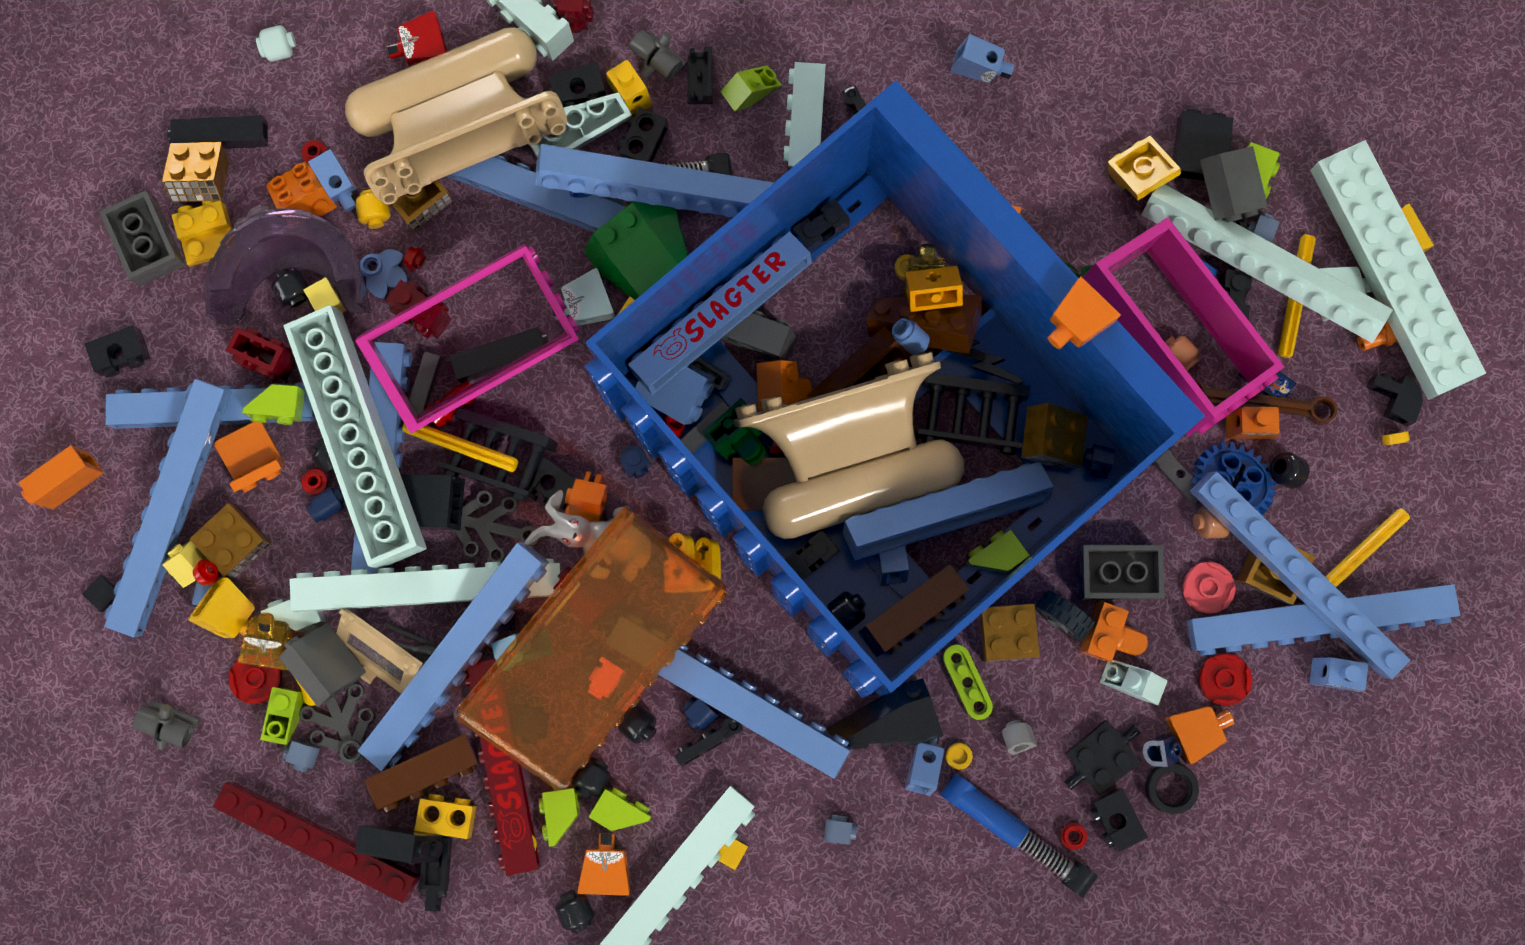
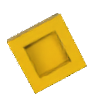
[718,839,748,870]

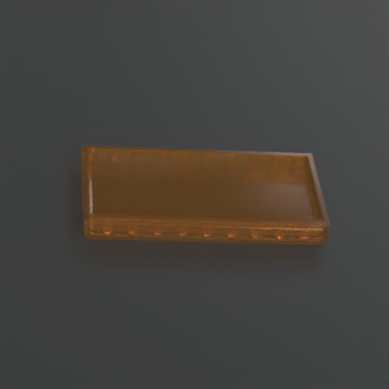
[453,505,727,791]

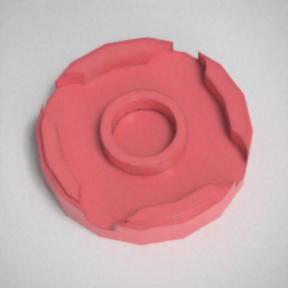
[1182,562,1236,614]

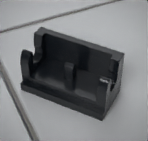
[687,47,713,104]

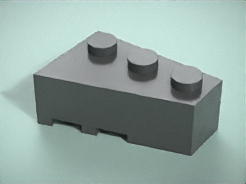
[721,310,797,361]

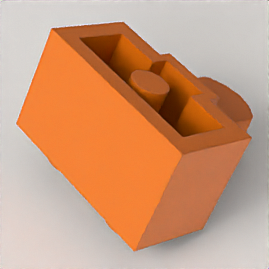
[756,360,813,412]
[565,471,607,522]
[1079,602,1148,661]

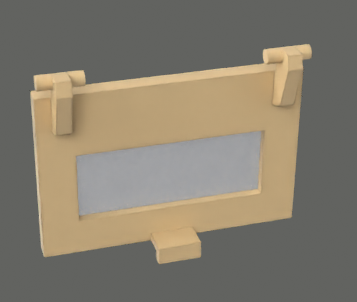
[336,608,423,694]

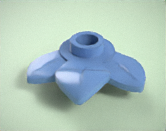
[360,249,408,299]

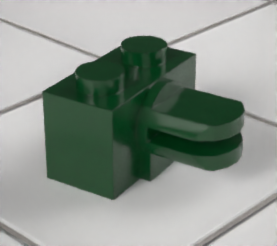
[702,398,766,465]

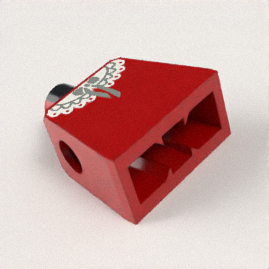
[387,10,447,67]

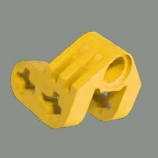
[663,533,721,592]

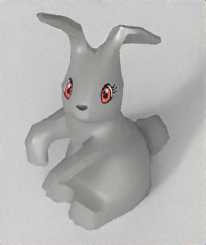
[525,490,651,582]

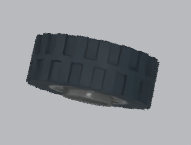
[1035,590,1095,642]

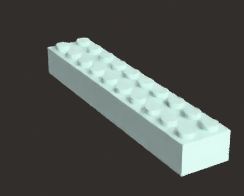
[1310,140,1486,400]
[283,305,427,569]

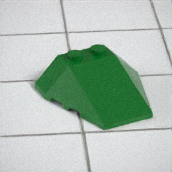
[584,201,688,300]

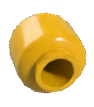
[355,189,391,229]

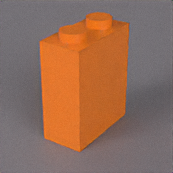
[18,445,104,510]

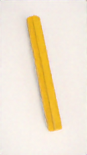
[1278,234,1316,358]
[402,423,518,472]
[1325,508,1410,587]

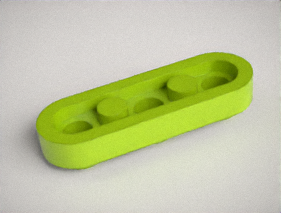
[943,645,993,720]

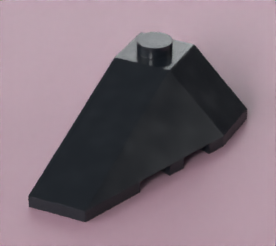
[827,678,943,749]

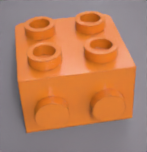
[266,161,337,233]
[214,422,285,493]

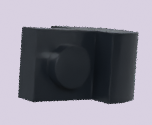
[1366,374,1423,427]

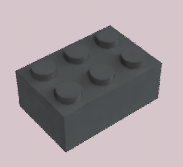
[99,190,186,287]
[1078,545,1165,600]

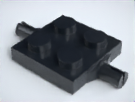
[1064,720,1141,796]

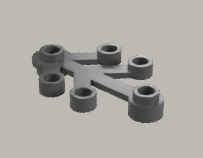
[449,491,540,562]
[299,684,375,765]

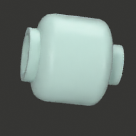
[256,25,296,62]

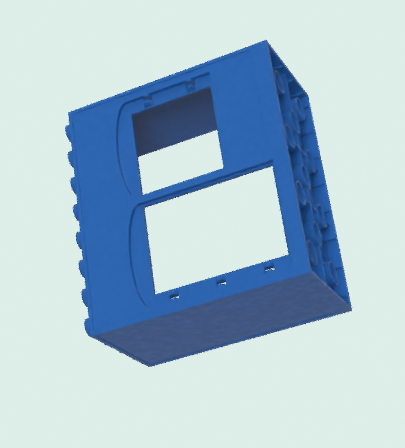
[584,80,1205,698]

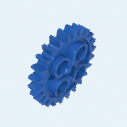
[1191,442,1277,515]

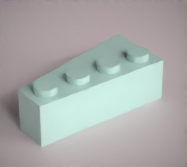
[486,0,574,61]
[784,62,826,168]
[530,92,631,157]

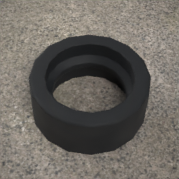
[1145,763,1199,814]

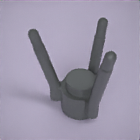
[386,623,438,669]

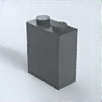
[1200,146,1268,223]
[279,622,366,707]

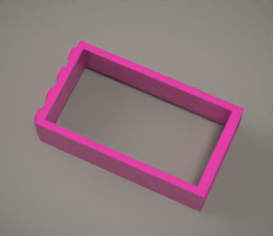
[1082,217,1284,437]
[355,244,580,433]

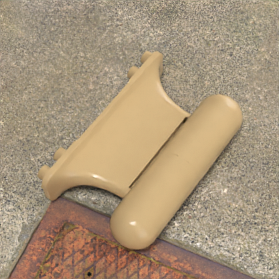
[345,27,567,205]
[733,352,964,539]

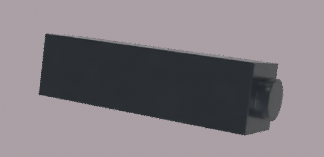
[167,115,268,149]
[449,327,549,384]

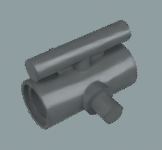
[629,30,688,80]
[133,700,201,750]

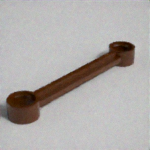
[1193,379,1337,425]

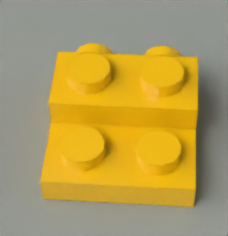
[1108,136,1181,201]
[172,201,238,267]

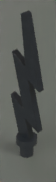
[947,339,1023,385]

